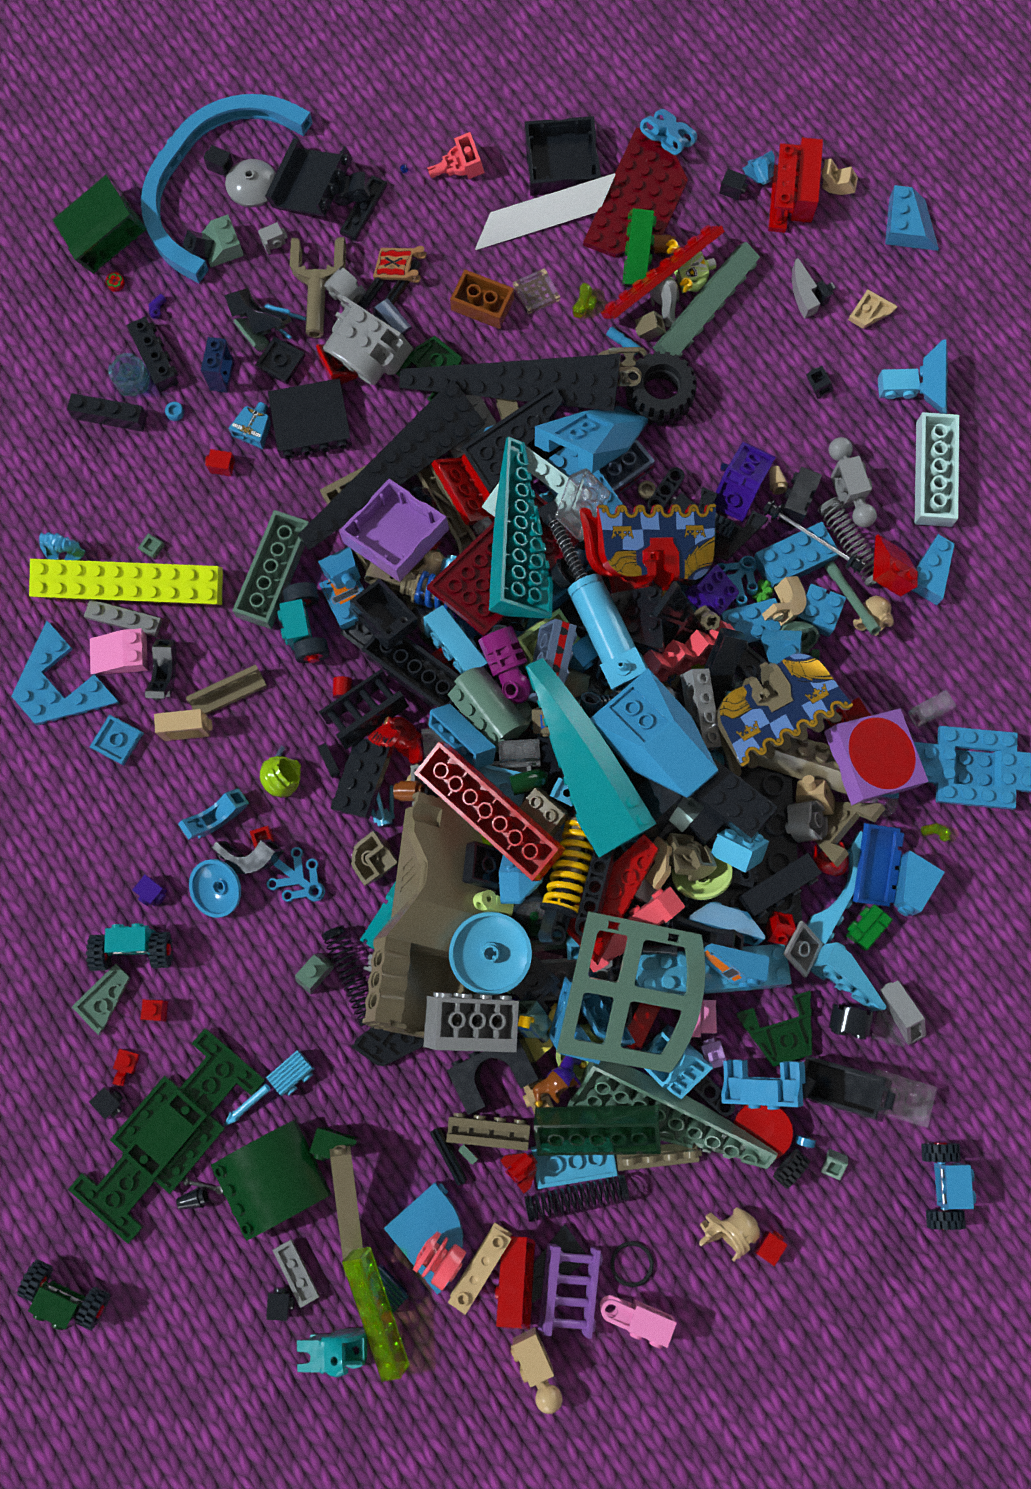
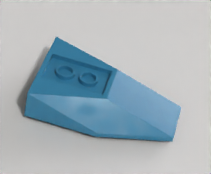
[535,406,648,474]
[590,668,718,798]

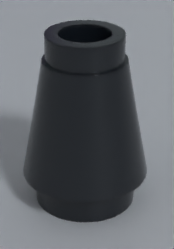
[176,1187,209,1210]

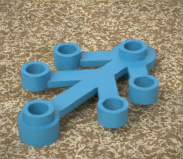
[717,556,758,607]
[266,847,325,902]

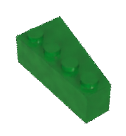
[622,208,656,286]

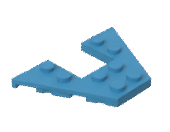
[11,621,119,725]

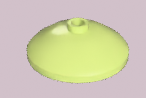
[672,849,733,900]

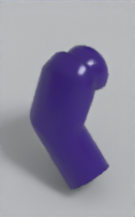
[148,294,167,319]

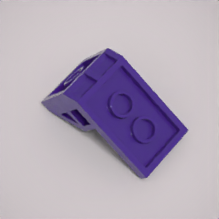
[714,442,776,522]

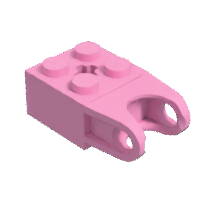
[599,1295,677,1349]

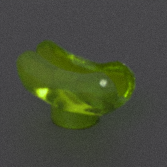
[572,283,597,318]

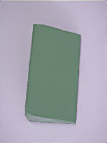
[233,318,269,352]

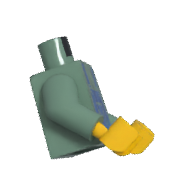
[516,1000,552,1043]

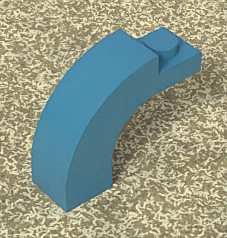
[178,788,249,840]

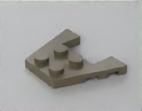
[815,802,885,867]

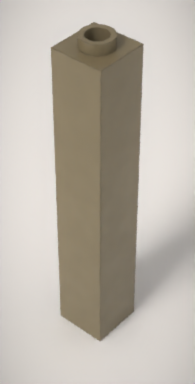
[329,1145,366,1277]

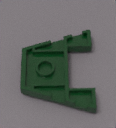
[396,336,463,402]
[735,991,812,1066]

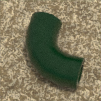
[509,769,550,796]

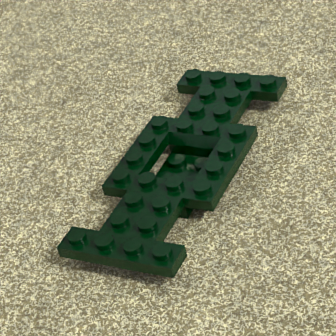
[68,1028,266,1244]

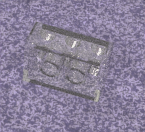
[555,468,611,541]
[871,1069,937,1128]

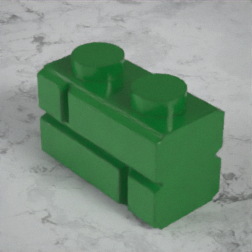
[846,905,893,951]

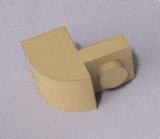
[822,159,858,195]

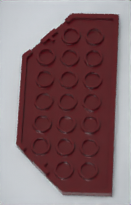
[583,127,688,258]

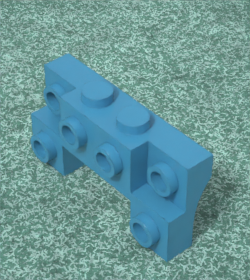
[721,1059,806,1110]

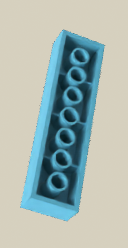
[635,944,792,995]

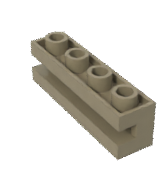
[446,1113,530,1151]

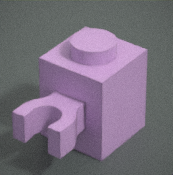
[699,1038,726,1069]

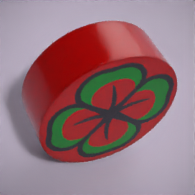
[106,272,125,292]

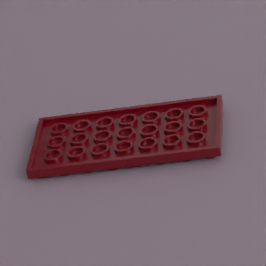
[427,493,584,636]

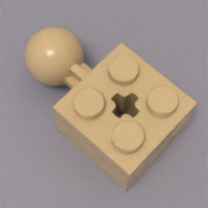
[511,1327,563,1414]

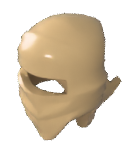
[699,1207,760,1262]

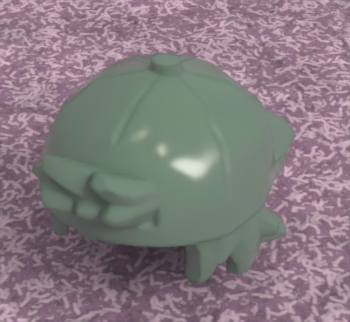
[781,621,820,654]

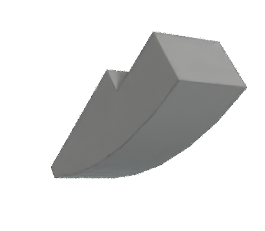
[792,258,820,319]

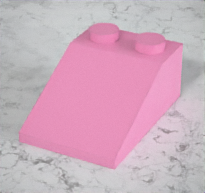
[90,628,148,675]

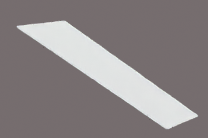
[475,173,616,250]

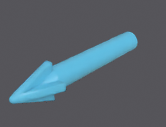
[224,1084,271,1126]

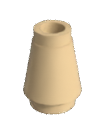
[769,466,788,495]

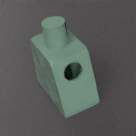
[295,953,335,994]

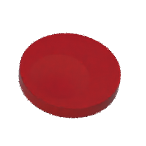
[734,1105,793,1159]

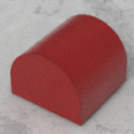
[333,676,353,698]
[249,825,275,848]

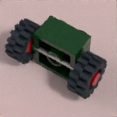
[17,1259,110,1331]

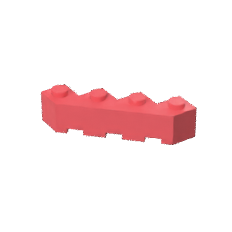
[643,620,735,683]
[590,887,685,973]

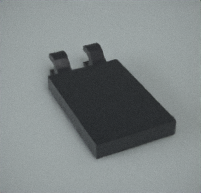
[511,953,561,1014]

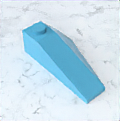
[810,942,887,1011]

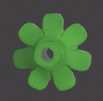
[752,579,773,602]

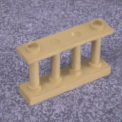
[448,1222,512,1315]

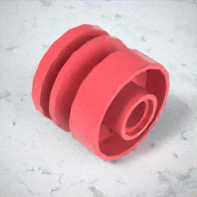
[412,1231,467,1291]

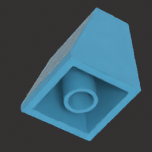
[893,851,945,917]

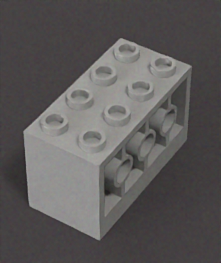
[424,992,519,1052]

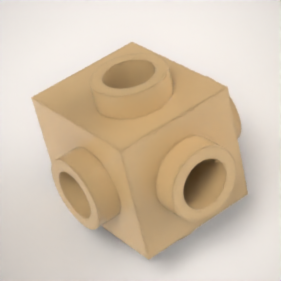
[523,1079,554,1117]

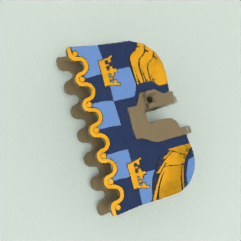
[716,654,853,777]

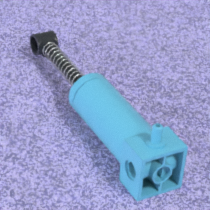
[538,500,648,692]

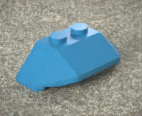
[919,339,948,414]
[499,855,543,904]
[686,902,765,946]
[580,971,635,1047]

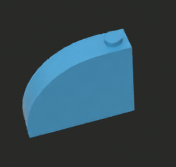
[384,1181,463,1295]

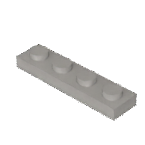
[84,599,162,638]

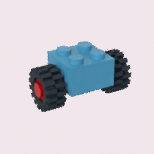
[921,1142,976,1230]

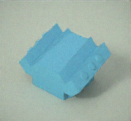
[641,1024,713,1099]

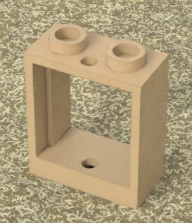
[154,709,213,741]

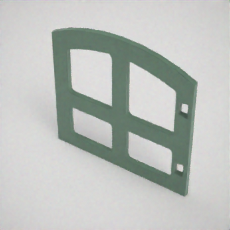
[556,911,705,1073]

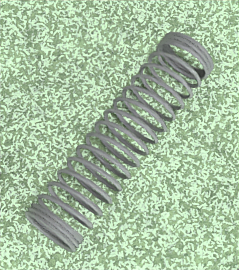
[818,497,877,587]

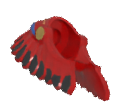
[368,716,423,764]

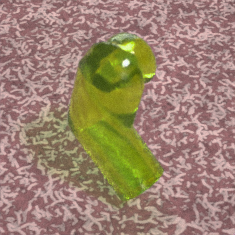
[921,823,951,841]

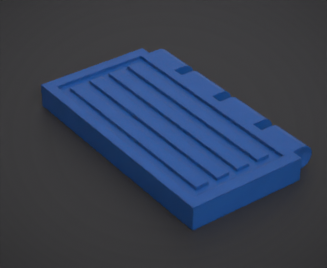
[853,823,905,906]

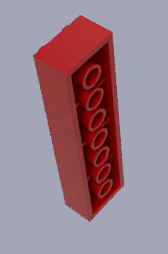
[414,742,566,881]

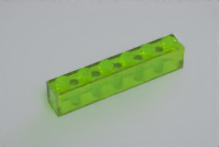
[342,1247,410,1381]

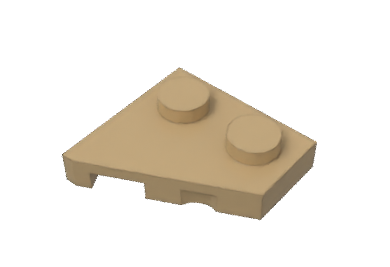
[848,289,897,329]

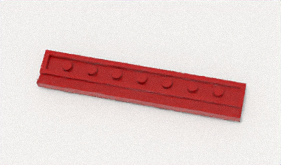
[601,225,725,319]

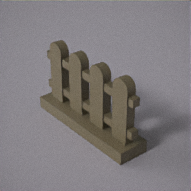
[615,1143,702,1171]

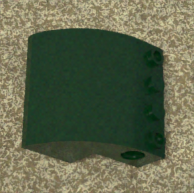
[211,1119,332,1241]

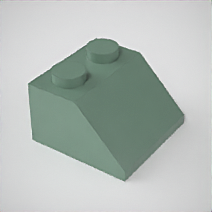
[201,215,244,267]

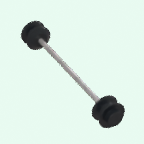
[763,500,866,574]

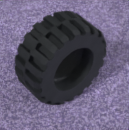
[626,351,697,426]

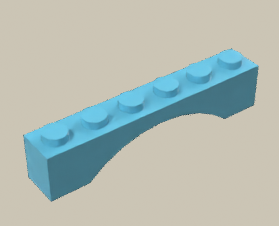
[806,831,863,945]

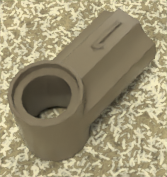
[694,605,720,631]

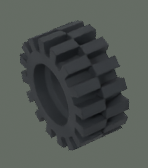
[773,1149,810,1189]

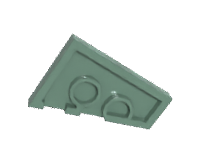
[72,964,131,1035]

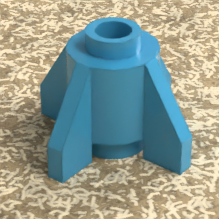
[743,150,775,185]

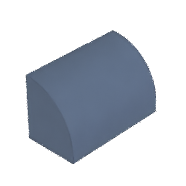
[373,299,412,335]

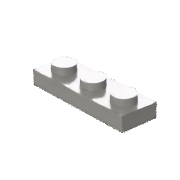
[272,1239,320,1308]

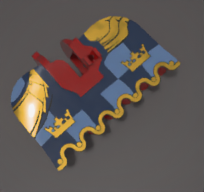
[579,504,716,591]

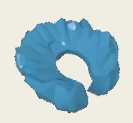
[39,532,85,561]

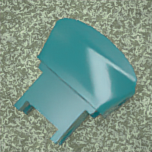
[297,1327,371,1377]

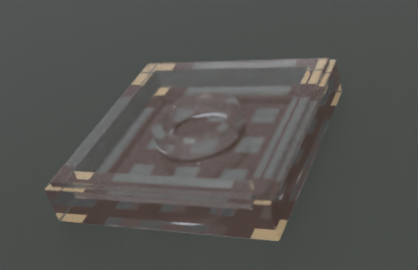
[513,268,560,314]

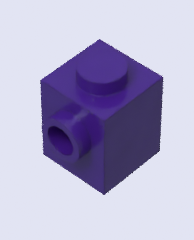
[132,875,167,906]

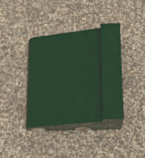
[53,174,147,274]

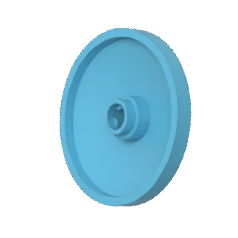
[449,911,532,995]

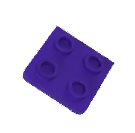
[683,565,739,616]

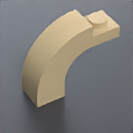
[762,576,806,626]

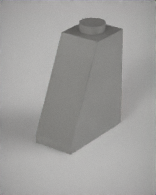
[880,981,926,1045]

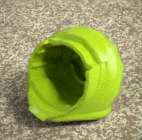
[259,756,301,798]

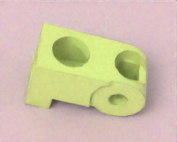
[473,890,514,916]

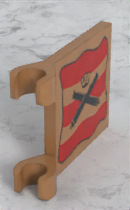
[373,246,427,283]

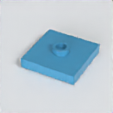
[90,714,144,766]

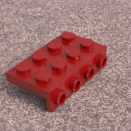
[431,454,495,525]

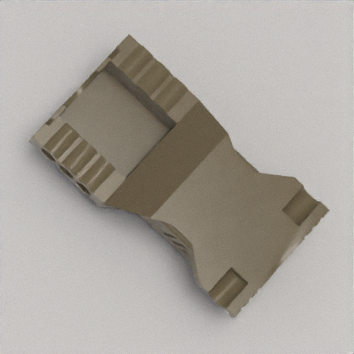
[362,792,497,1038]

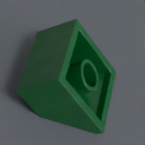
[309,1126,361,1161]

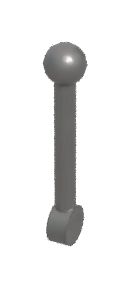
[182,1177,223,1194]

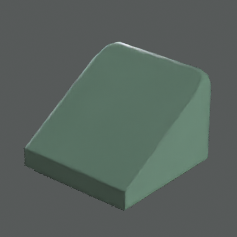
[821,1149,848,1180]

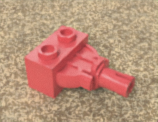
[427,132,485,179]

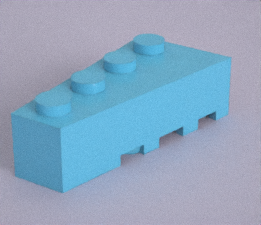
[423,605,488,674]

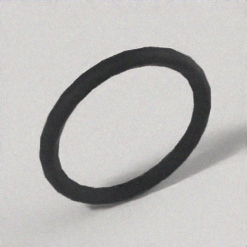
[610,1241,654,1287]

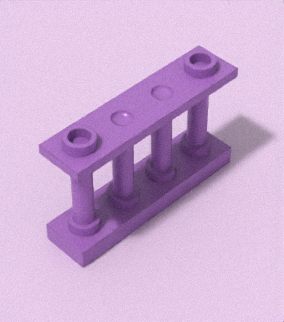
[538,1243,602,1339]

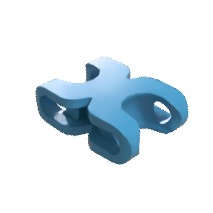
[640,109,697,155]

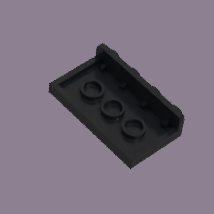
[330,738,394,820]

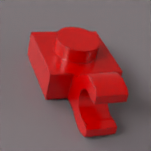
[112,1049,140,1086]

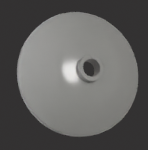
[225,159,276,207]

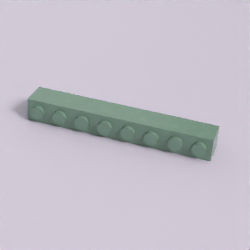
[653,241,760,357]

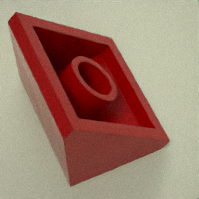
[316,344,358,385]

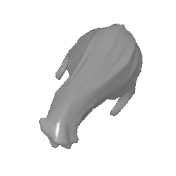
[650,276,679,328]

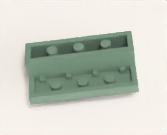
[448,667,530,753]

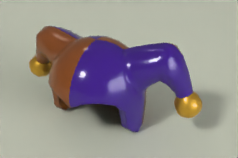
[533,1055,587,1108]

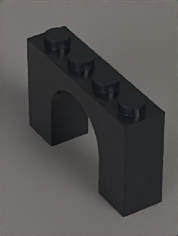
[447,1033,543,1115]

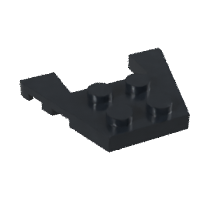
[699,487,768,562]

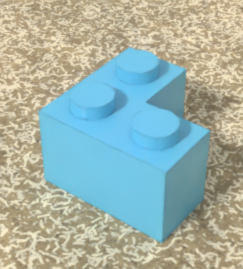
[711,829,769,873]

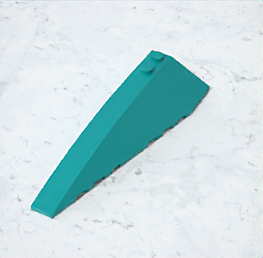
[489,437,553,619]
[526,658,656,858]

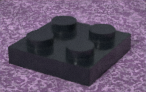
[255,337,305,385]

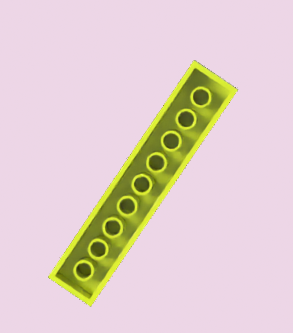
[29,559,223,605]

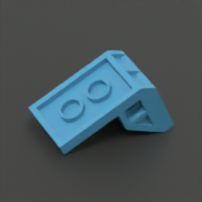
[548,977,600,1064]

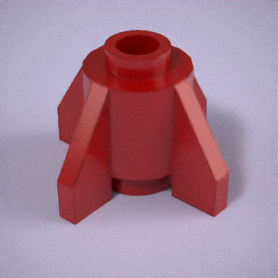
[500,1152,538,1193]

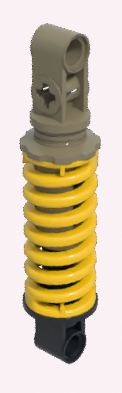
[538,807,594,945]

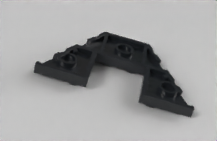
[636,581,706,656]

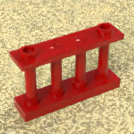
[768,143,798,233]

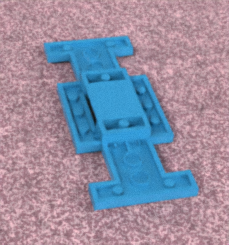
[880,726,1031,810]

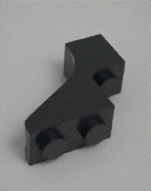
[224,288,291,335]
[668,916,744,950]

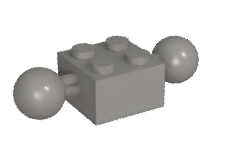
[829,437,877,528]

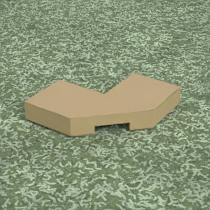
[645,836,672,890]

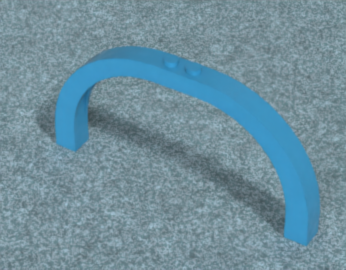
[141,94,313,284]

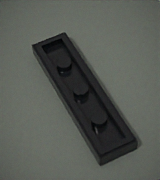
[340,175,388,241]

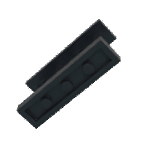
[319,668,409,750]

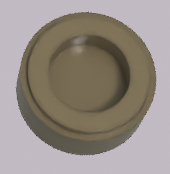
[637,481,656,500]

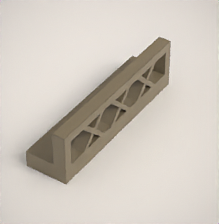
[186,664,267,715]

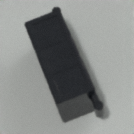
[803,1055,896,1122]

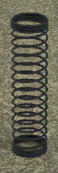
[321,925,369,1027]
[524,1174,630,1223]

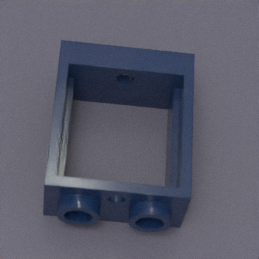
[201,337,235,393]

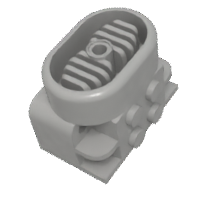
[323,296,413,385]

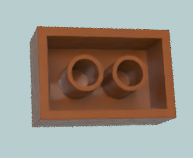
[450,269,514,329]

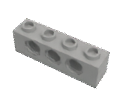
[680,668,721,751]

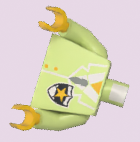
[666,239,716,293]

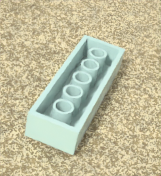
[915,412,959,527]

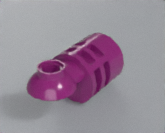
[478,626,531,704]

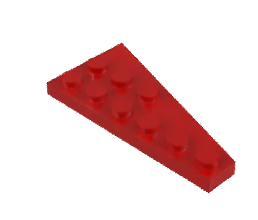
[567,835,659,965]

